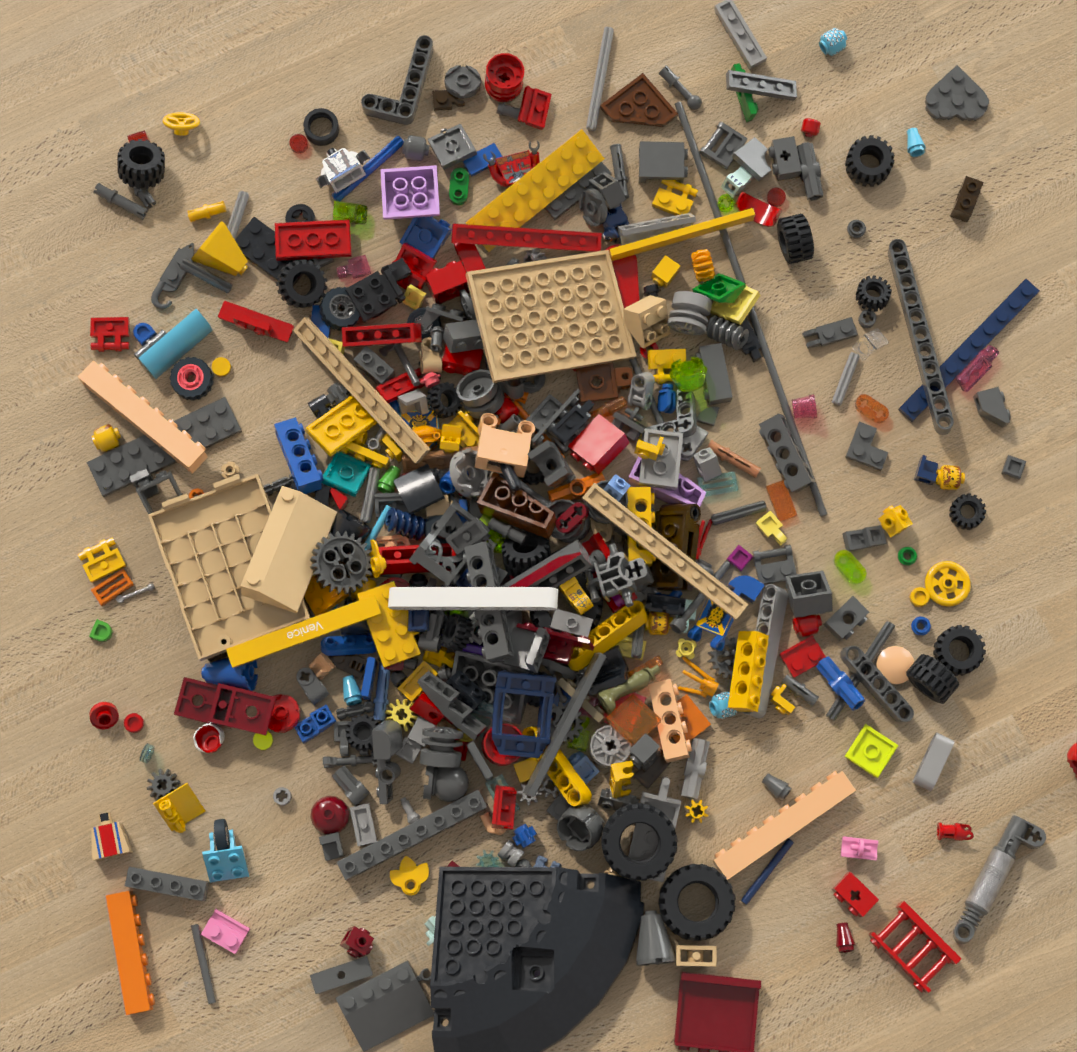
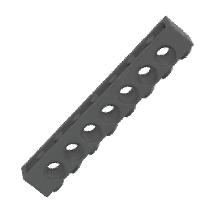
[337,790,488,881]

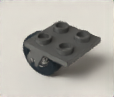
[407,303,467,340]

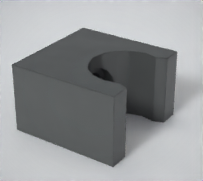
[527,440,574,488]

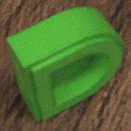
[89,619,113,642]

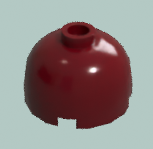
[310,796,350,835]

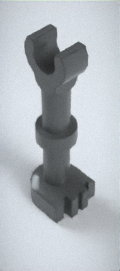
[323,750,377,768]

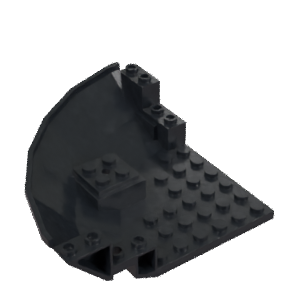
[430,867,645,1052]

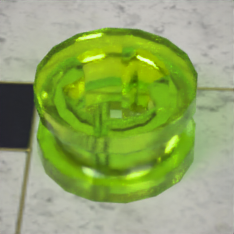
[717,194,735,212]

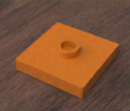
[666,694,711,743]

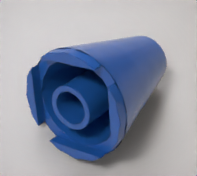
[201,657,258,691]

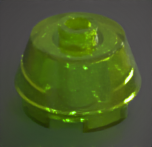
[670,357,707,392]

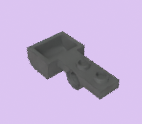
[372,720,403,804]

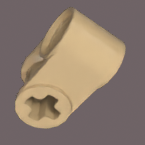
[419,337,442,374]

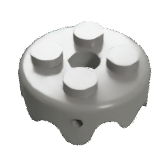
[449,448,491,498]

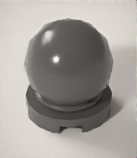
[423,765,469,802]

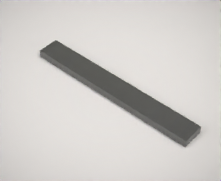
[523,653,606,797]

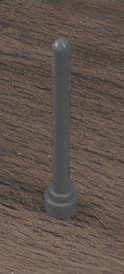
[669,561,731,634]

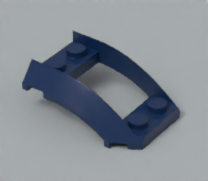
[492,670,556,758]

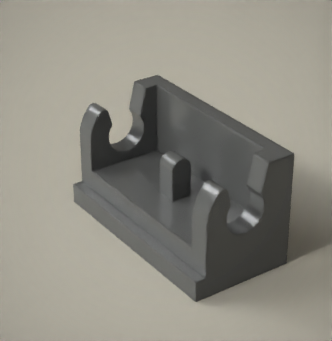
[374,493,409,518]

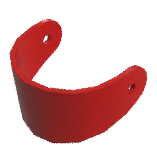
[736,192,782,227]

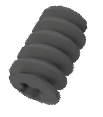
[706,315,749,350]

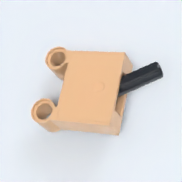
[474,413,535,492]

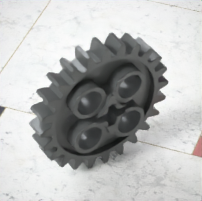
[310,531,372,595]

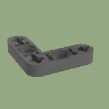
[642,386,697,439]

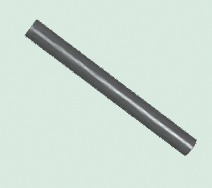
[629,357,665,424]
[191,924,216,1004]

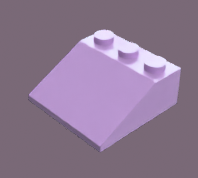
[381,165,440,220]

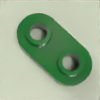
[449,168,469,206]

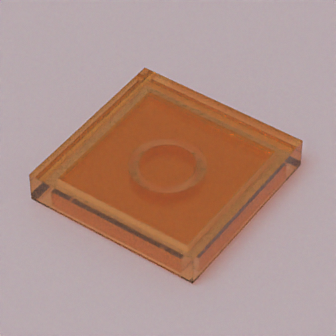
[606,694,662,746]

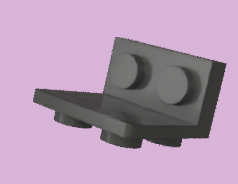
[501,627,551,673]

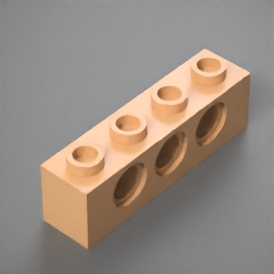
[648,679,692,763]

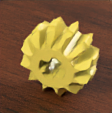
[386,699,418,732]

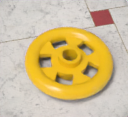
[925,561,971,607]

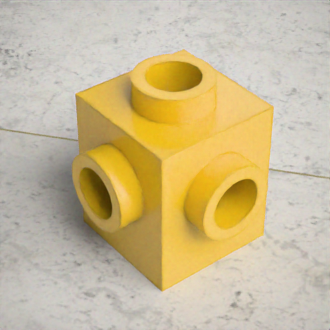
[878,505,913,538]

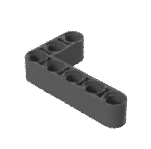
[361,35,433,125]

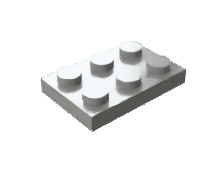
[639,428,683,490]

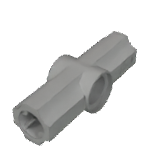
[681,738,710,800]

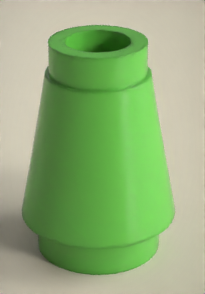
[377,465,401,493]

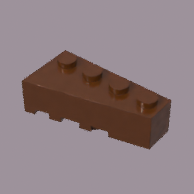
[477,472,556,539]

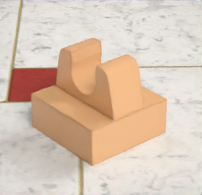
[309,653,336,680]

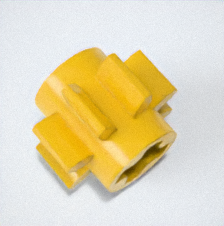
[685,800,708,823]

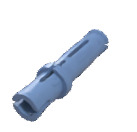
[373,662,390,722]

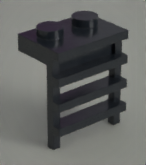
[588,645,629,695]

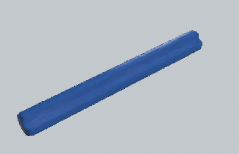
[332,136,404,202]

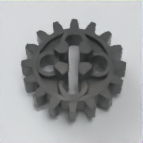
[707,637,737,679]

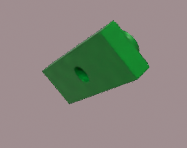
[731,63,758,122]

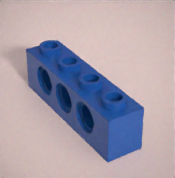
[274,417,324,494]

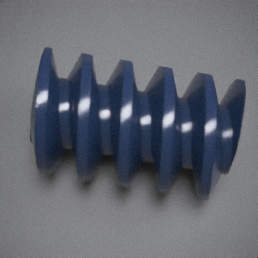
[385,508,427,541]

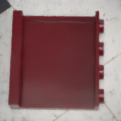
[674,972,761,1052]

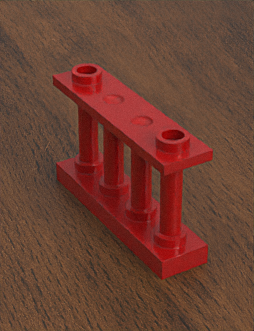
[868,901,962,993]

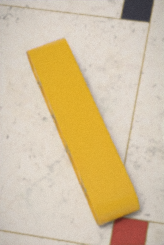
[568,600,648,671]
[522,726,592,806]

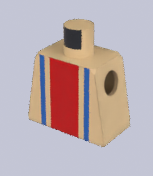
[91,812,133,861]

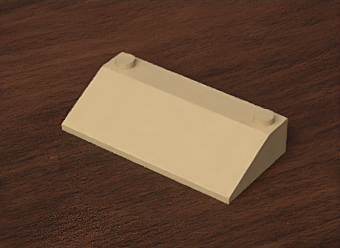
[240,486,337,613]

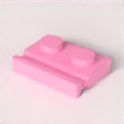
[201,909,250,954]

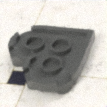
[925,65,989,121]

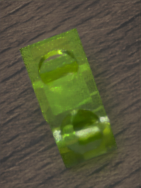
[332,201,368,224]

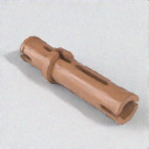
[707,440,761,478]

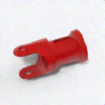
[937,822,974,841]

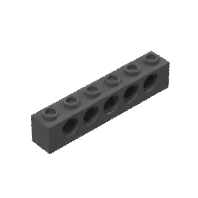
[463,541,514,663]

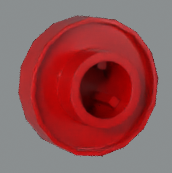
[89,702,119,730]

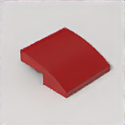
[392,243,437,290]

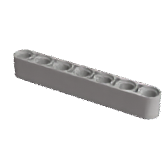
[743,584,788,719]

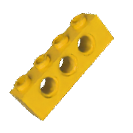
[626,487,656,567]
[728,631,769,712]

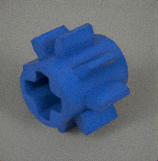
[512,824,537,848]

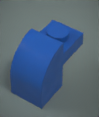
[727,576,765,604]

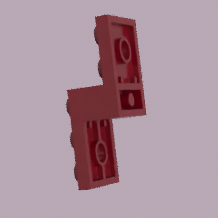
[174,677,276,736]

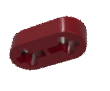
[556,502,589,534]

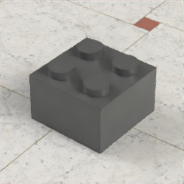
[785,570,833,618]

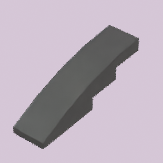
[417,671,486,740]

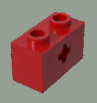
[832,872,879,917]

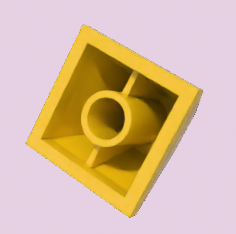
[191,221,248,276]

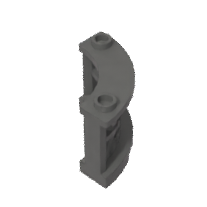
[409,500,491,587]

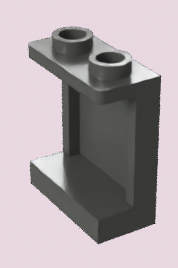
[639,141,688,183]

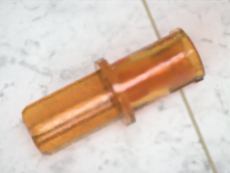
[590,396,627,419]

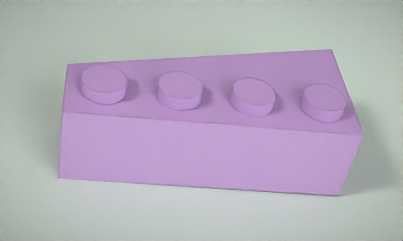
[627,456,706,507]

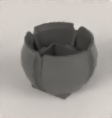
[557,804,605,851]

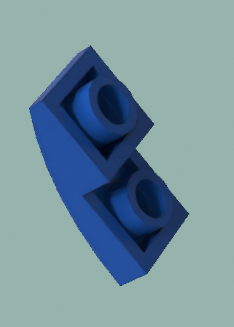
[294,704,336,744]

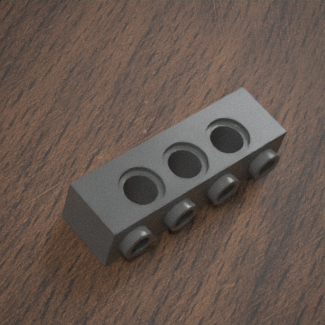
[759,414,816,493]
[125,867,210,902]

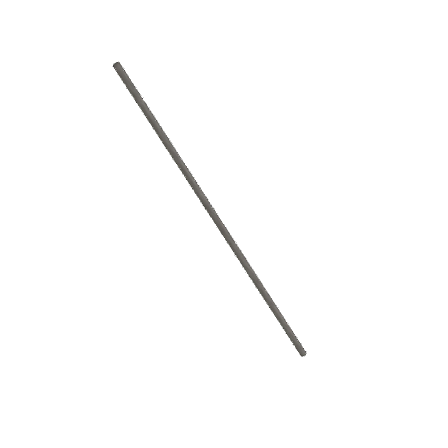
[674,102,827,517]

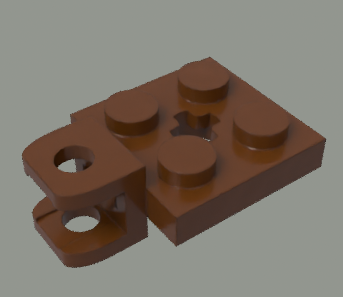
[575,362,633,403]

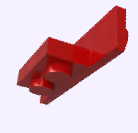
[218,301,294,343]

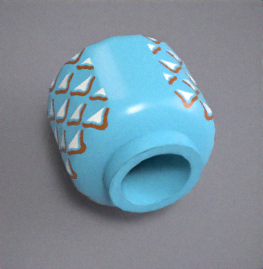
[819,28,847,56]
[709,692,737,719]

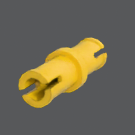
[187,201,227,222]

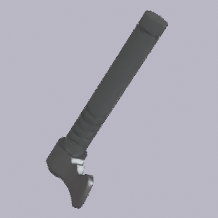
[379,344,420,386]

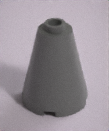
[636,910,676,966]

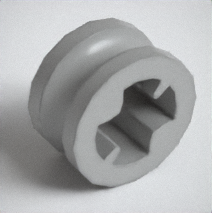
[273,787,292,805]

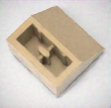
[623,295,671,348]

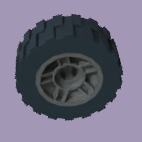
[319,287,361,331]

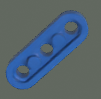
[321,634,377,656]

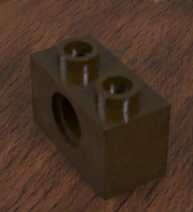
[950,176,984,222]

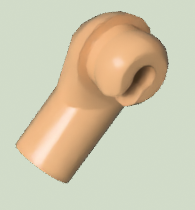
[480,812,507,835]

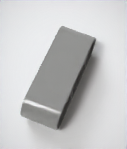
[913,732,954,792]

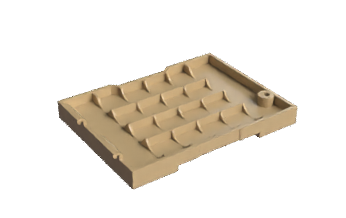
[148,474,311,661]

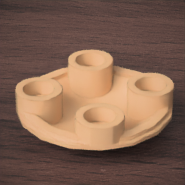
[876,646,914,684]

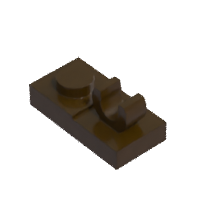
[329,654,367,680]

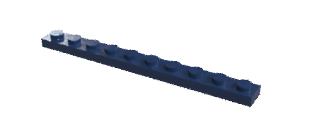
[898,279,1040,422]

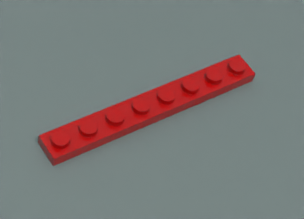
[451,224,602,252]

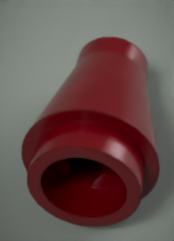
[836,922,856,953]

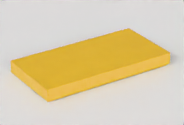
[305,395,378,457]

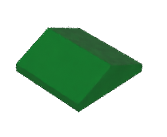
[692,273,746,303]

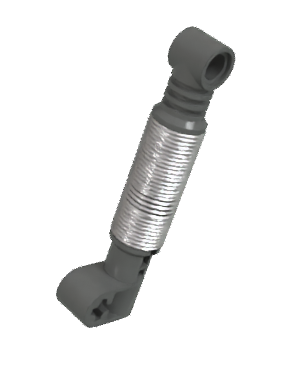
[953,815,1046,944]

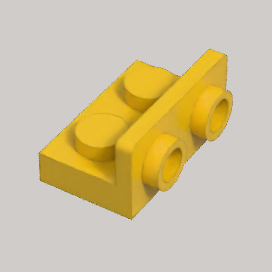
[448,410,480,448]

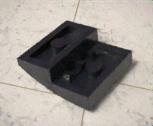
[393,464,445,515]

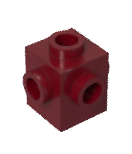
[339,926,374,958]

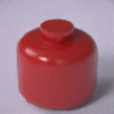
[801,118,821,138]

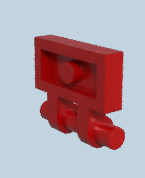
[90,317,130,352]

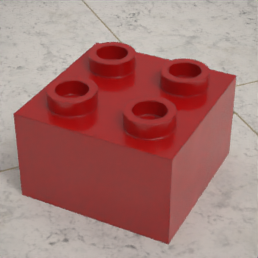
[426,261,469,304]

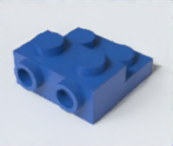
[399,216,452,259]

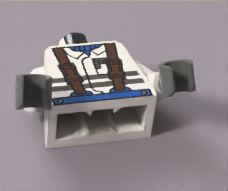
[316,148,370,193]

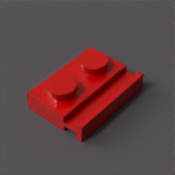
[517,85,552,130]
[779,635,826,679]

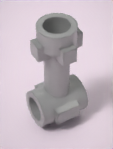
[366,423,386,453]

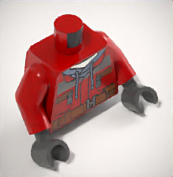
[483,140,540,189]

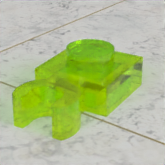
[567,717,590,751]

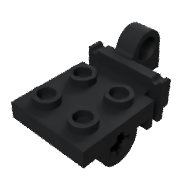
[345,258,412,322]

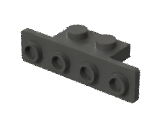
[526,389,580,449]

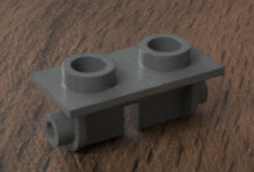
[598,788,640,810]

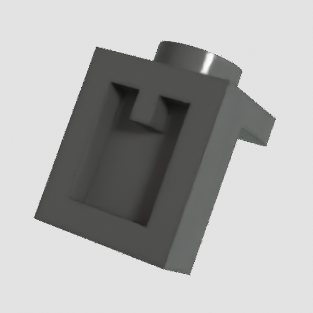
[546,792,572,821]

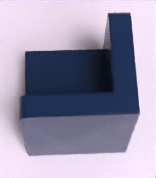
[914,455,938,485]

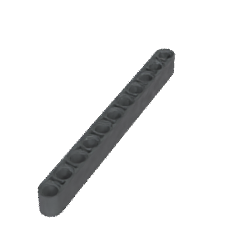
[888,239,954,435]

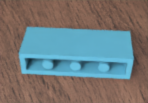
[139,309,213,379]

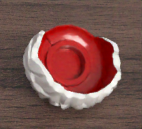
[193,723,225,753]

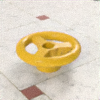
[163,112,200,136]

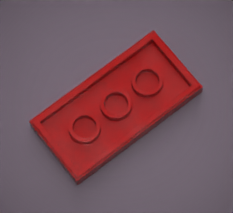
[275,220,352,261]

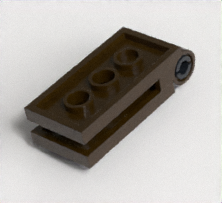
[648,504,701,591]

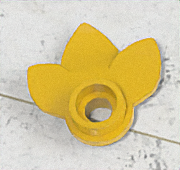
[369,539,386,578]
[390,856,429,896]

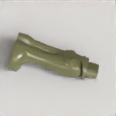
[597,665,661,716]

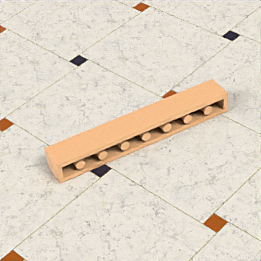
[78,361,208,474]
[712,771,856,880]

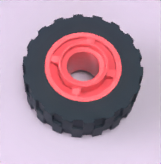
[170,357,214,401]

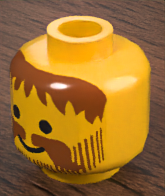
[91,424,122,452]
[936,465,965,490]
[645,611,673,635]

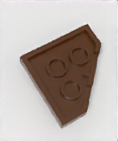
[600,73,678,127]

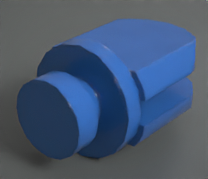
[658,384,676,414]

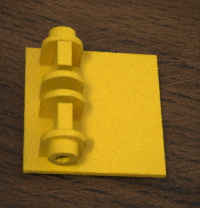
[153,783,206,833]

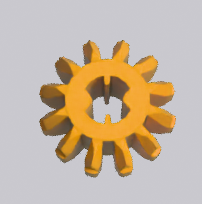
[691,249,715,282]

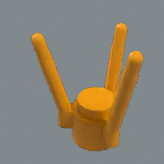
[678,656,719,698]

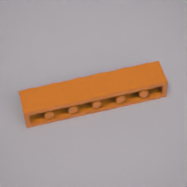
[106,891,155,1015]

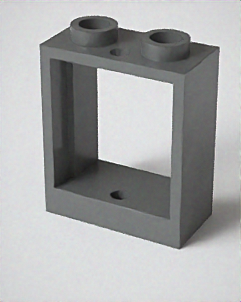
[136,470,183,514]

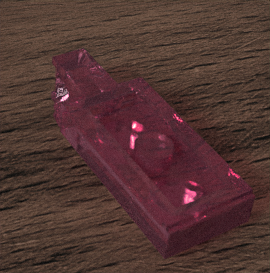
[955,345,999,392]

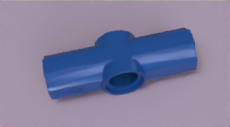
[816,656,866,711]

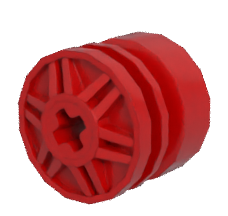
[485,53,524,102]
[481,723,522,766]

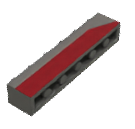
[489,540,591,624]

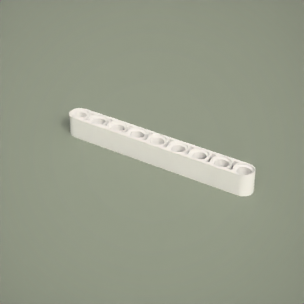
[388,587,558,610]

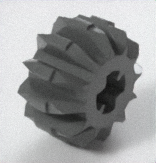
[147,769,181,801]

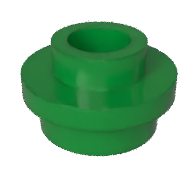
[898,547,917,566]

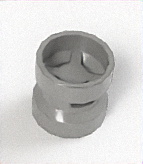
[497,840,525,867]

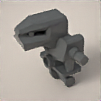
[583,543,654,607]

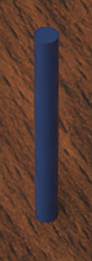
[740,838,794,905]

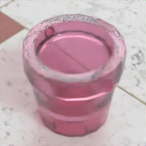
[792,394,817,419]

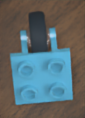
[202,819,249,883]

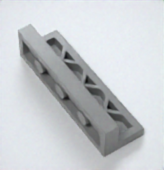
[618,213,696,246]

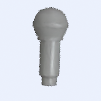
[400,797,421,824]

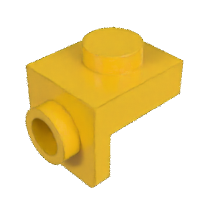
[440,424,462,453]
[382,433,403,462]
[634,436,665,461]
[770,684,795,715]

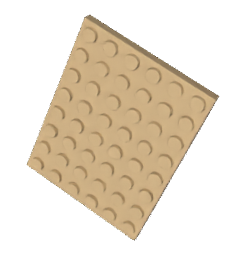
[465,250,636,383]

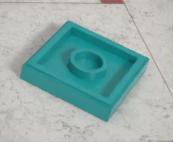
[321,451,372,497]

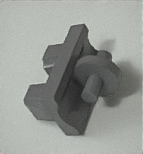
[612,407,647,441]

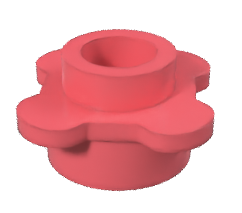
[420,372,441,389]

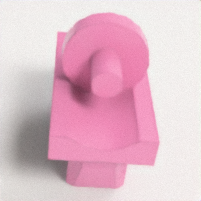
[841,837,878,861]

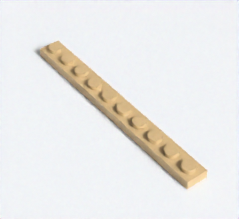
[293,317,431,463]
[582,483,749,620]

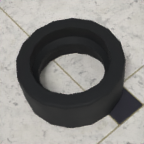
[303,108,339,146]

